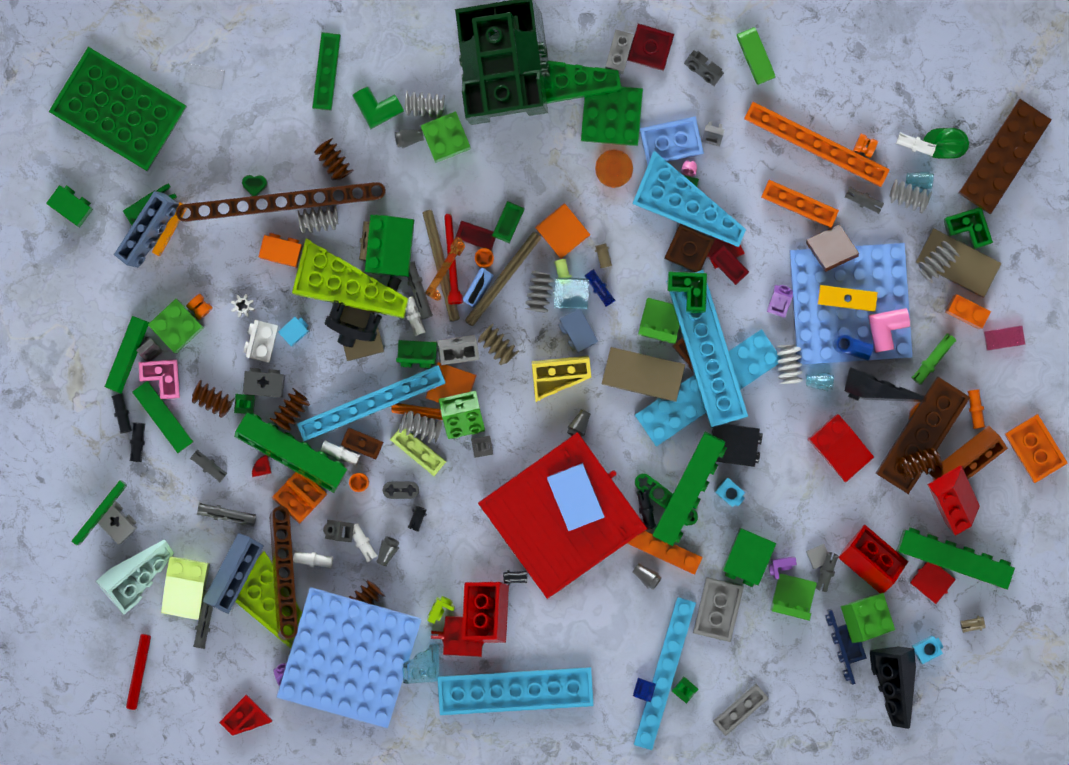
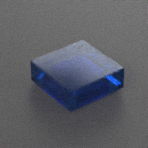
[633,678,656,702]

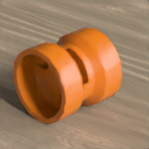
[853,133,878,158]
[475,248,494,268]
[186,294,213,320]
[349,473,369,492]

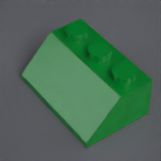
[365,215,415,277]

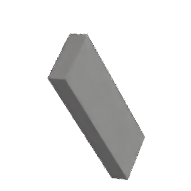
[713,684,769,736]

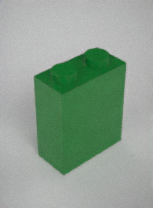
[722,528,776,587]

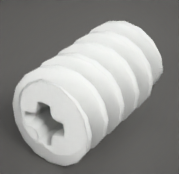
[777,345,803,384]

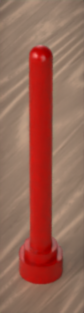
[444,214,463,305]

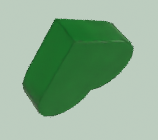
[242,175,267,196]

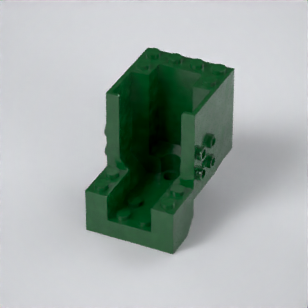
[455,0,552,125]

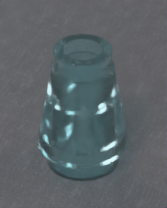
[906,171,934,190]
[806,373,834,391]

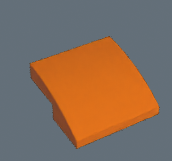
[535,203,590,259]
[426,362,477,403]
[272,472,327,524]

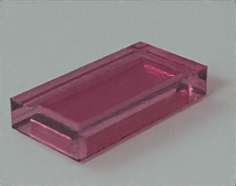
[984,326,1025,351]

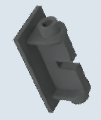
[684,50,724,86]

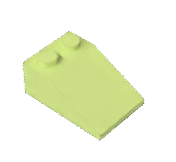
[161,556,210,620]

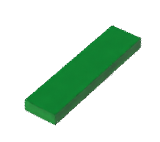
[312,32,341,111]
[104,316,150,394]
[132,381,194,453]
[71,480,127,546]

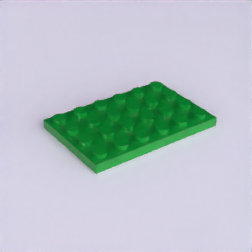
[49,47,187,172]

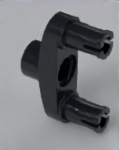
[324,300,382,348]

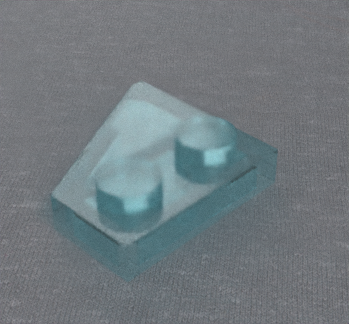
[403,644,439,684]

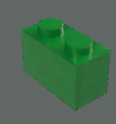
[46,185,93,228]

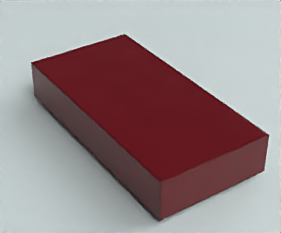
[455,221,496,251]
[709,244,749,285]

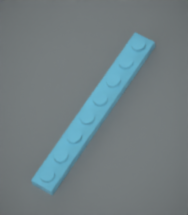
[297,365,446,442]
[634,597,696,750]

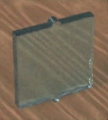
[553,277,590,309]

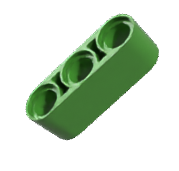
[736,27,776,85]

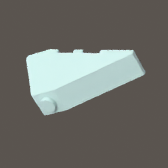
[96,540,174,615]

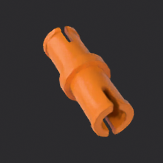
[967,389,985,429]

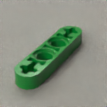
[635,473,698,525]

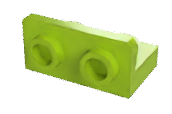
[427,596,455,624]

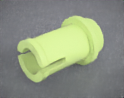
[554,259,572,284]

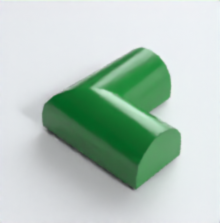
[352,87,404,129]
[944,207,993,249]
[667,272,707,313]

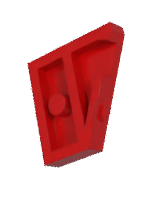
[219,694,273,736]

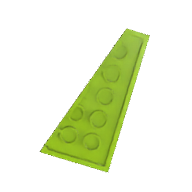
[292,238,409,318]
[235,551,302,649]

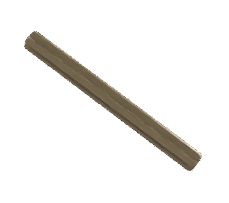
[422,210,460,322]
[465,232,541,326]

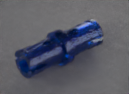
[584,269,616,307]

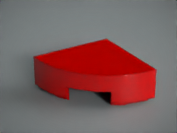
[252,455,271,477]

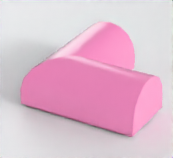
[868,308,910,353]
[139,359,180,399]

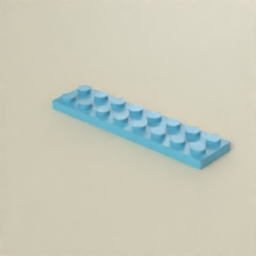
[666,270,748,428]
[635,329,782,447]
[438,667,594,715]

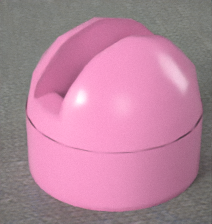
[681,160,697,177]

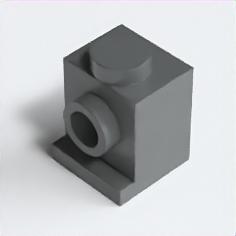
[323,520,354,542]

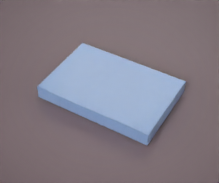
[640,116,704,166]
[547,463,605,531]

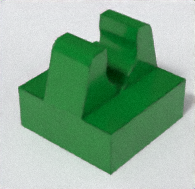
[234,394,255,414]
[672,676,699,704]

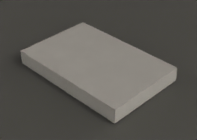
[693,577,744,642]

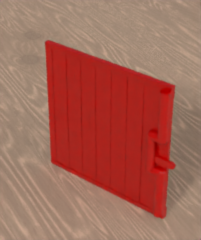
[478,432,647,599]

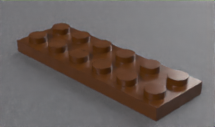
[958,99,1052,214]
[875,376,971,495]

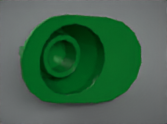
[924,128,969,159]

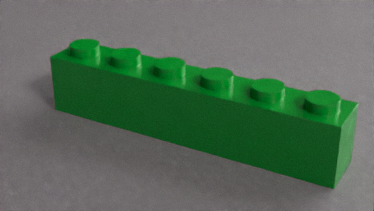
[234,412,347,493]
[652,431,727,546]
[896,527,1015,590]

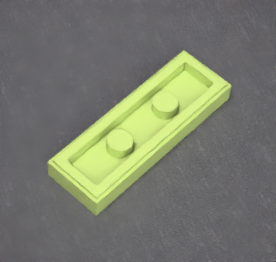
[390,429,446,476]

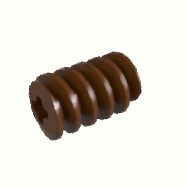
[314,138,354,181]
[192,380,235,418]
[270,388,310,431]
[900,448,943,480]
[349,580,385,605]

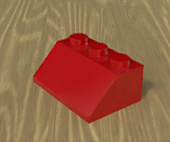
[927,465,980,536]
[839,525,908,594]
[462,582,509,643]

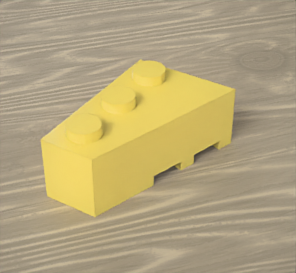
[531,356,591,402]

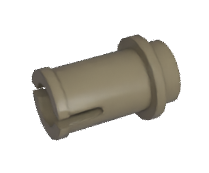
[594,243,612,268]
[960,616,986,633]

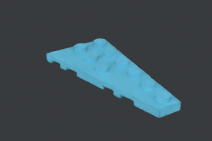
[632,151,746,247]

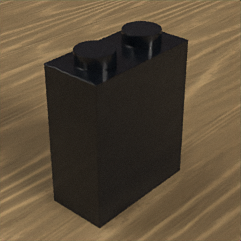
[711,424,763,467]

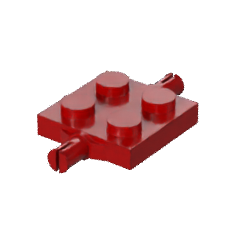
[431,616,484,657]

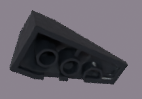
[844,367,927,402]
[870,646,916,729]

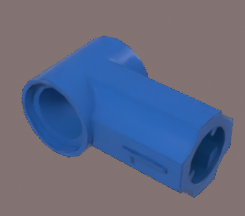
[833,335,873,361]

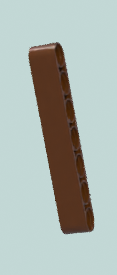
[269,506,298,640]

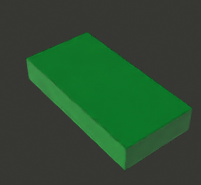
[492,201,525,244]

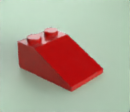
[807,414,874,483]

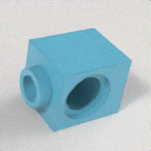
[278,317,309,347]
[714,477,745,507]
[912,635,944,664]

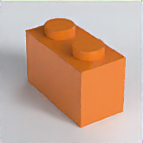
[258,233,303,268]
[945,294,991,329]

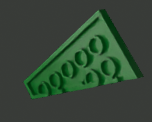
[545,60,622,104]

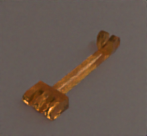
[425,237,465,301]

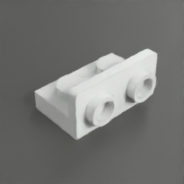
[244,320,279,363]

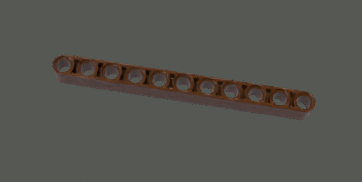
[176,182,386,222]

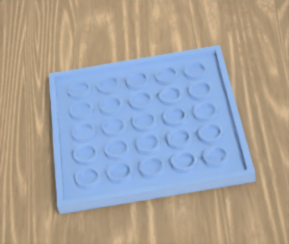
[790,243,912,365]
[277,587,421,728]

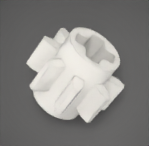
[231,294,255,317]

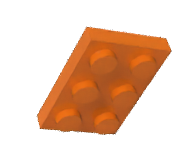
[1004,414,1068,483]

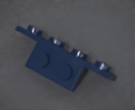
[825,609,867,685]

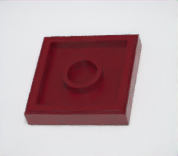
[627,23,674,71]

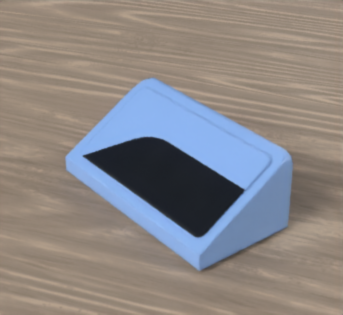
[463,268,494,308]

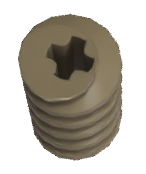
[478,323,519,365]

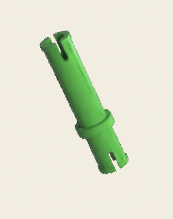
[911,333,957,385]

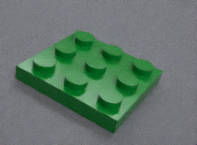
[581,87,643,146]

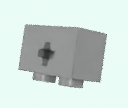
[605,30,634,74]
[437,335,480,365]
[98,501,137,545]

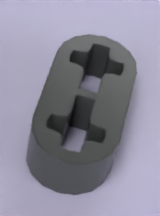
[382,481,419,499]

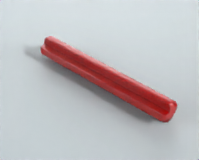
[126,634,151,710]

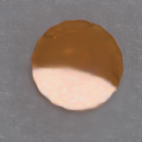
[595,149,633,188]

